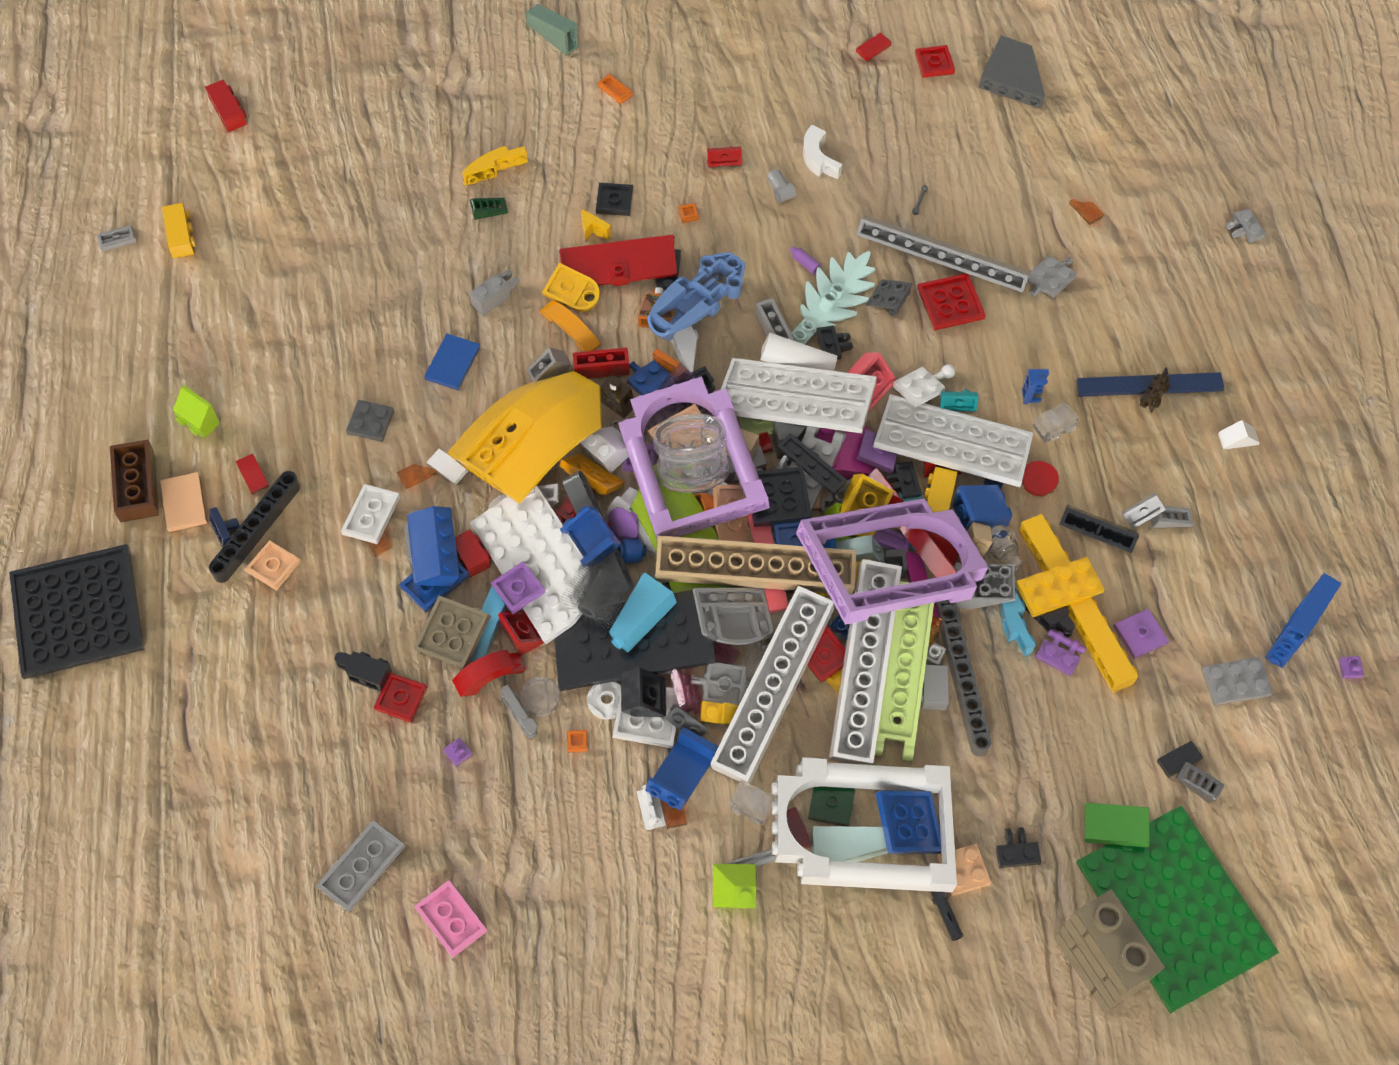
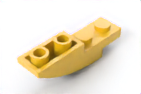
[462,146,528,186]

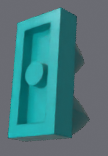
[939,388,979,411]

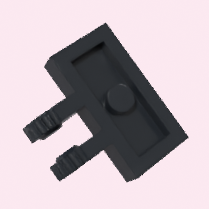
[816,325,853,360]
[885,461,922,499]
[995,827,1042,868]

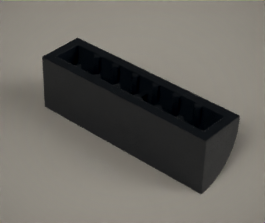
[1059,505,1139,553]

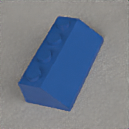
[407,506,459,587]

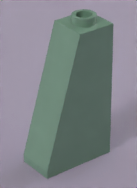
[526,4,579,56]

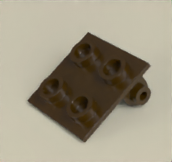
[1140,367,1171,413]

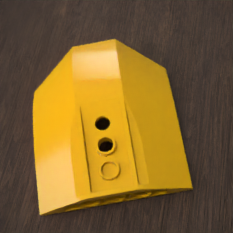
[446,371,602,504]

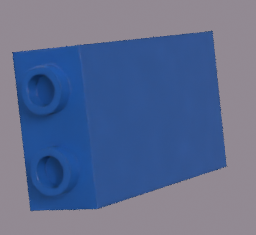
[645,727,719,811]

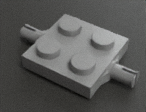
[1028,255,1077,298]
[690,663,749,706]

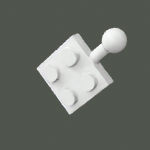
[893,364,955,408]

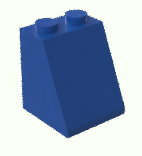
[952,485,1012,531]

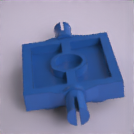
[627,360,676,405]

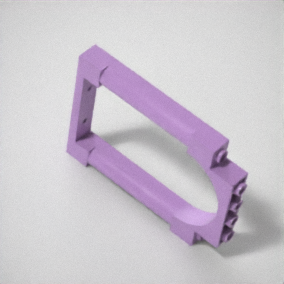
[618,377,770,540]
[796,499,988,625]

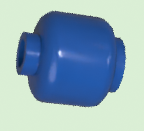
[618,539,646,564]

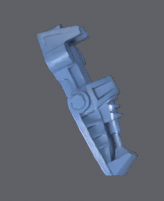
[647,252,745,341]

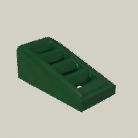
[470,198,508,220]

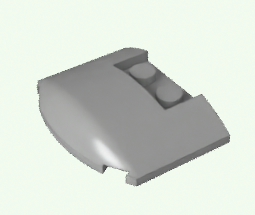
[693,588,774,645]

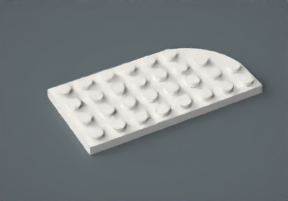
[470,485,591,644]

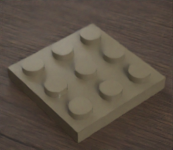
[414,596,491,669]

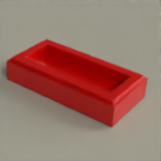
[856,32,892,61]

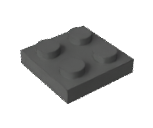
[346,400,394,442]

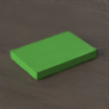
[1084,803,1150,847]

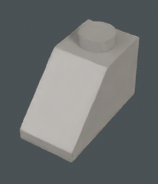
[527,347,571,382]

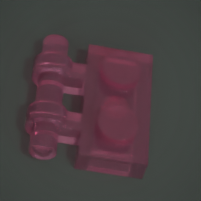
[670,668,701,714]

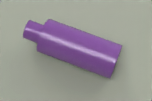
[790,246,821,275]

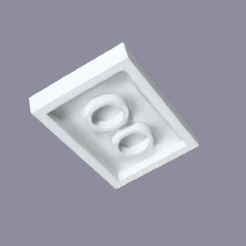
[341,484,400,544]

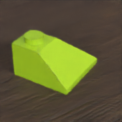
[713,864,756,908]

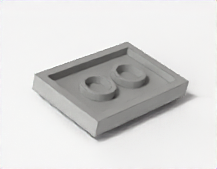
[1201,657,1273,706]

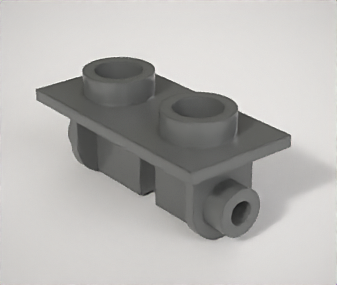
[665,704,709,737]

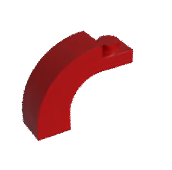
[452,649,526,697]

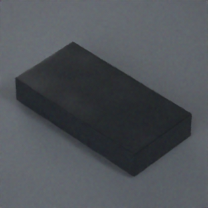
[1157,741,1203,778]

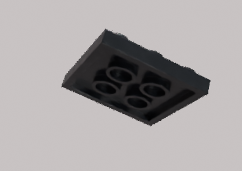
[752,466,812,527]

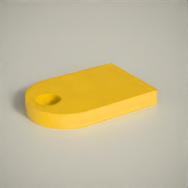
[542,263,600,312]

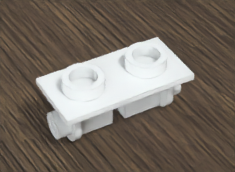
[637,785,666,830]

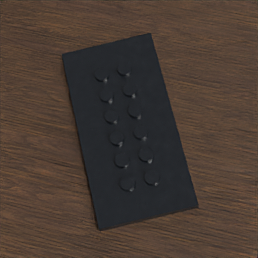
[554,587,717,691]

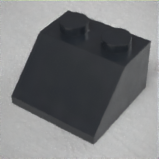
[621,667,666,717]

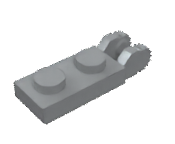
[501,685,537,739]

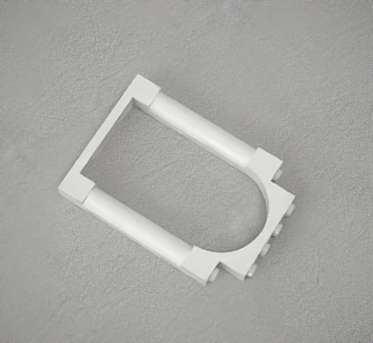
[771,757,957,892]

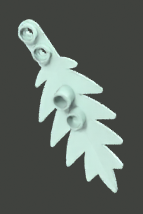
[791,251,875,344]

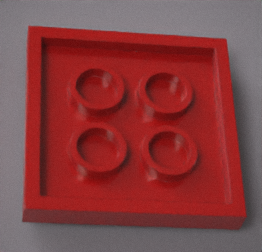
[917,273,986,331]

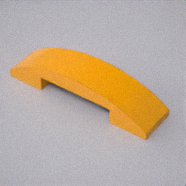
[539,300,601,352]

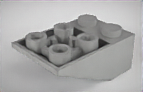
[955,563,1015,609]

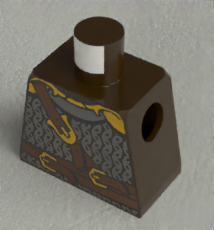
[600,375,634,418]

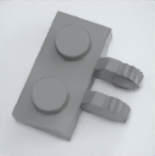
[1226,208,1266,243]

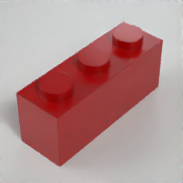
[205,79,247,132]
[573,347,630,379]

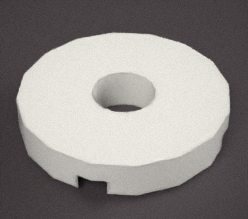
[587,682,621,720]

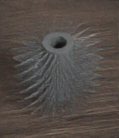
[561,559,632,628]

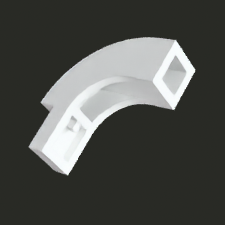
[803,125,842,180]

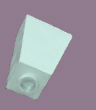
[811,826,887,862]

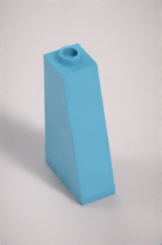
[609,573,677,652]

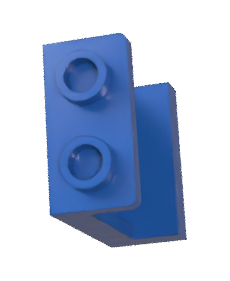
[560,506,621,568]

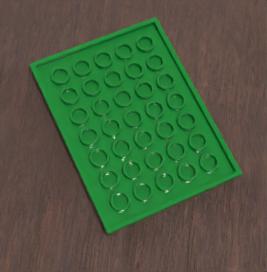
[1076,805,1279,1014]

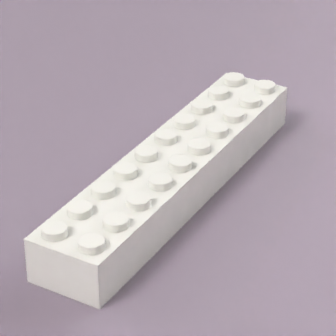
[829,559,902,765]
[711,586,834,786]

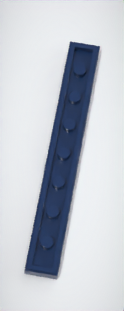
[1076,372,1224,397]

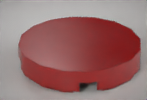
[1022,461,1059,496]

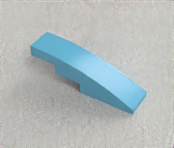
[471,587,506,662]

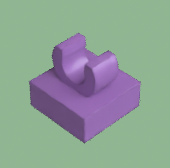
[1338,656,1364,678]
[443,737,472,767]

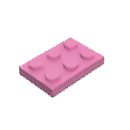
[414,880,487,958]

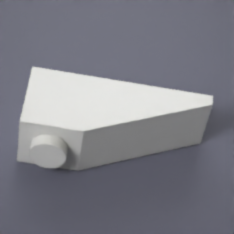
[671,326,699,375]

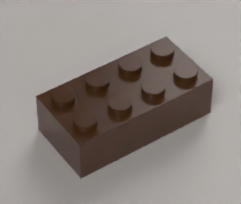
[110,439,159,522]

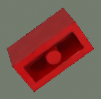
[455,529,491,578]

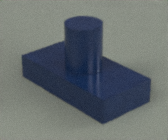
[209,507,239,548]

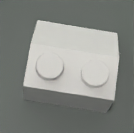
[580,426,629,474]

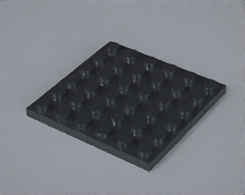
[9,544,145,679]

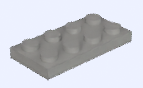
[316,820,406,913]

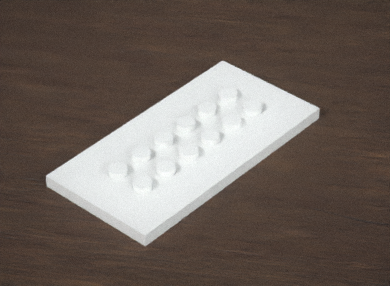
[721,358,877,433]
[873,394,1033,487]

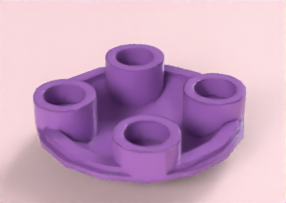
[608,507,639,541]

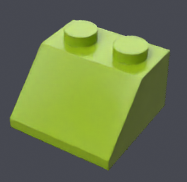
[173,385,220,439]

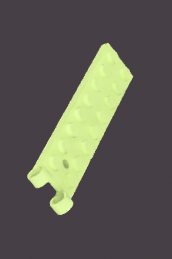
[875,581,934,761]

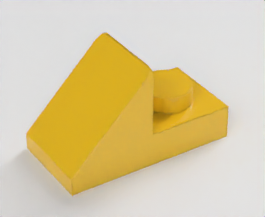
[581,209,612,241]
[699,701,738,725]

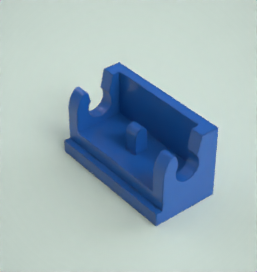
[1022,369,1049,404]

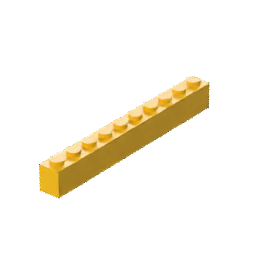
[1018,514,1138,693]

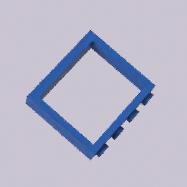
[1265,573,1342,668]

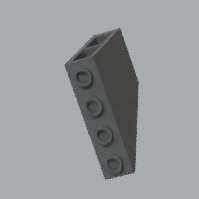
[979,35,1045,109]

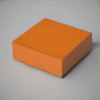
[678,203,699,223]
[567,730,588,752]

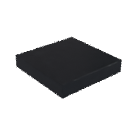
[596,182,633,216]

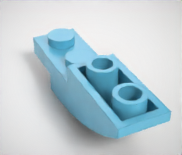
[999,586,1035,656]

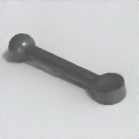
[912,185,928,215]

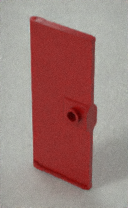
[559,234,678,286]

